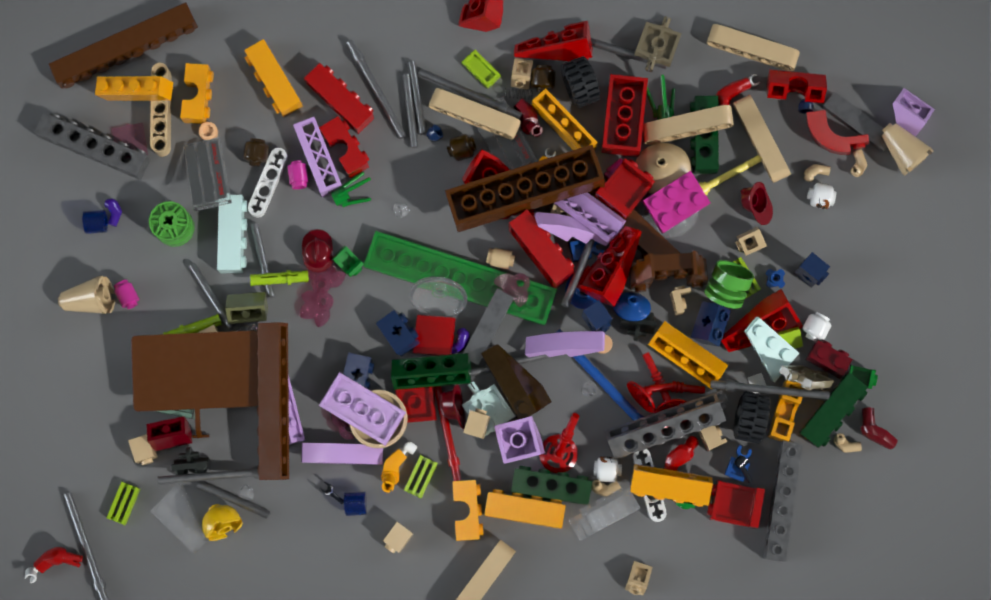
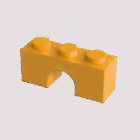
[180,63,214,124]
[767,380,804,442]
[452,480,483,541]

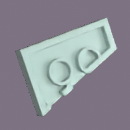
[744,316,799,383]

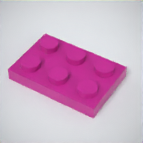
[642,171,711,233]

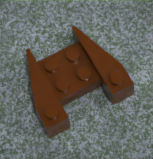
[629,250,708,293]

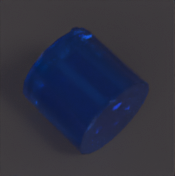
[82,210,108,234]
[344,492,367,516]

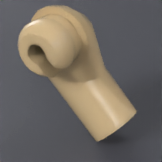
[851,149,867,177]
[804,164,831,182]
[834,433,862,453]
[592,480,621,497]

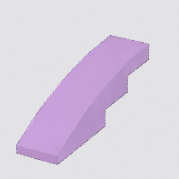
[534,212,609,246]
[525,331,605,357]
[301,443,383,465]

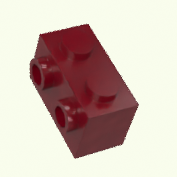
[805,340,853,379]
[146,416,192,451]

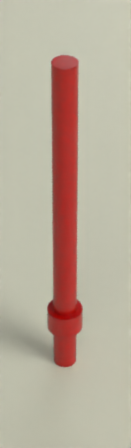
[434,386,462,481]

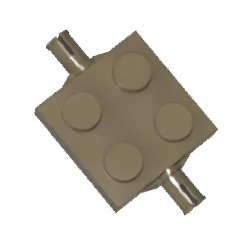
[634,16,682,72]
[779,365,834,391]

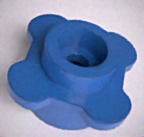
[766,269,785,288]

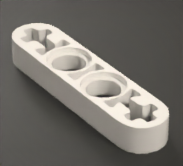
[248,148,288,218]
[633,449,667,522]

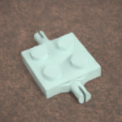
[462,381,515,436]

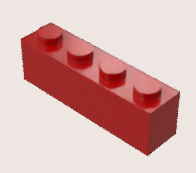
[304,63,374,134]

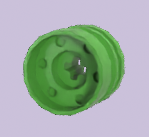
[149,201,195,247]
[704,260,754,309]

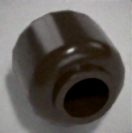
[531,65,556,93]
[447,134,477,161]
[243,138,269,167]

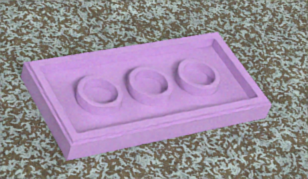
[319,372,406,446]

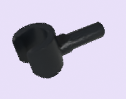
[734,455,752,483]
[319,482,344,505]

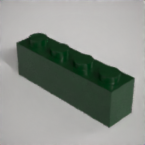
[799,372,868,448]

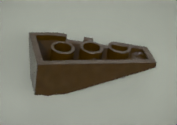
[481,344,552,420]

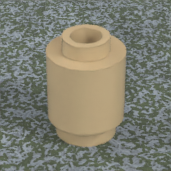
[486,247,515,270]

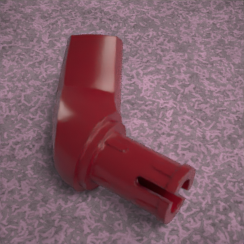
[514,98,543,137]
[860,407,898,450]

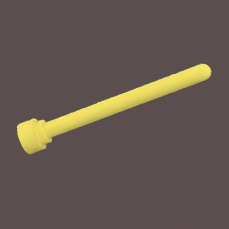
[699,155,762,196]

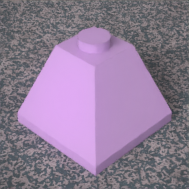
[893,88,935,137]
[494,416,545,464]

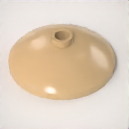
[635,143,691,194]
[349,390,408,448]

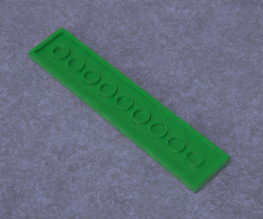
[363,231,557,326]

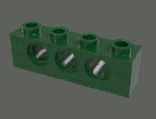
[690,96,719,174]
[391,353,471,390]
[511,466,592,505]

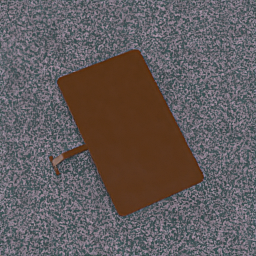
[131,330,259,438]

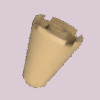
[882,123,934,176]
[58,276,115,314]

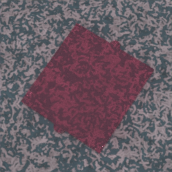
[112,123,148,159]

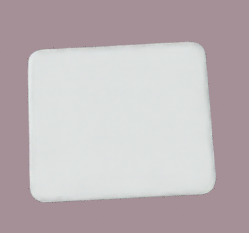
[748,373,766,393]

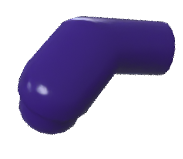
[104,199,122,227]
[452,328,470,354]

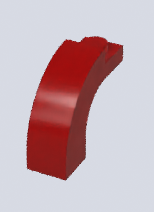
[806,110,869,155]

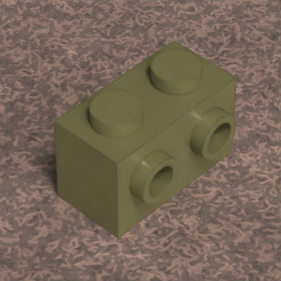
[225,292,268,324]

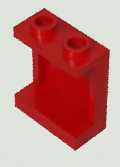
[595,158,655,220]
[707,480,765,529]

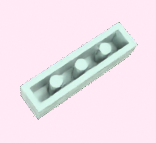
[217,195,248,273]

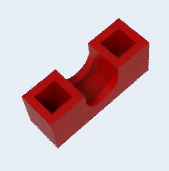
[766,69,827,103]
[319,116,370,179]

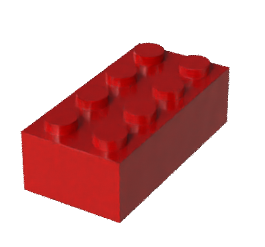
[601,74,648,157]
[509,210,575,289]

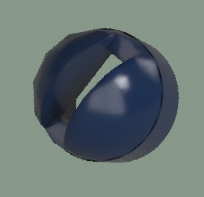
[798,99,814,114]
[427,125,443,141]

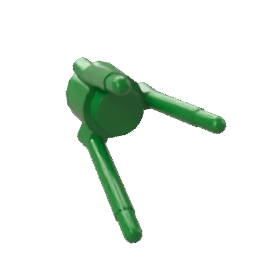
[646,74,675,120]
[331,172,371,208]

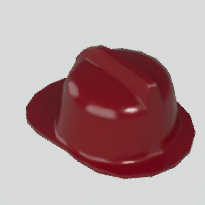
[740,182,773,225]
[302,229,333,273]
[439,384,466,430]

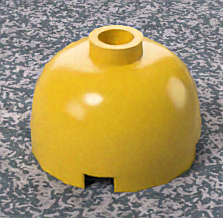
[202,504,243,541]

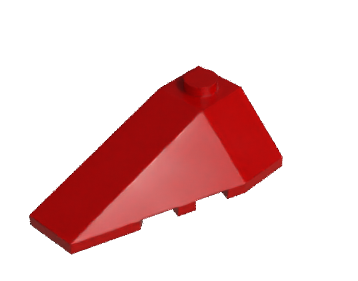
[514,20,593,61]

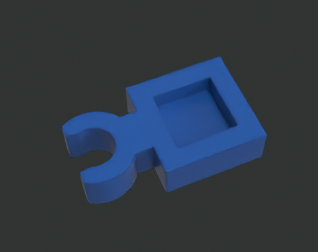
[569,240,604,262]
[724,445,752,482]

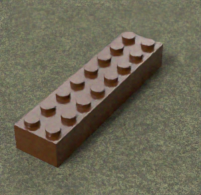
[445,144,605,232]

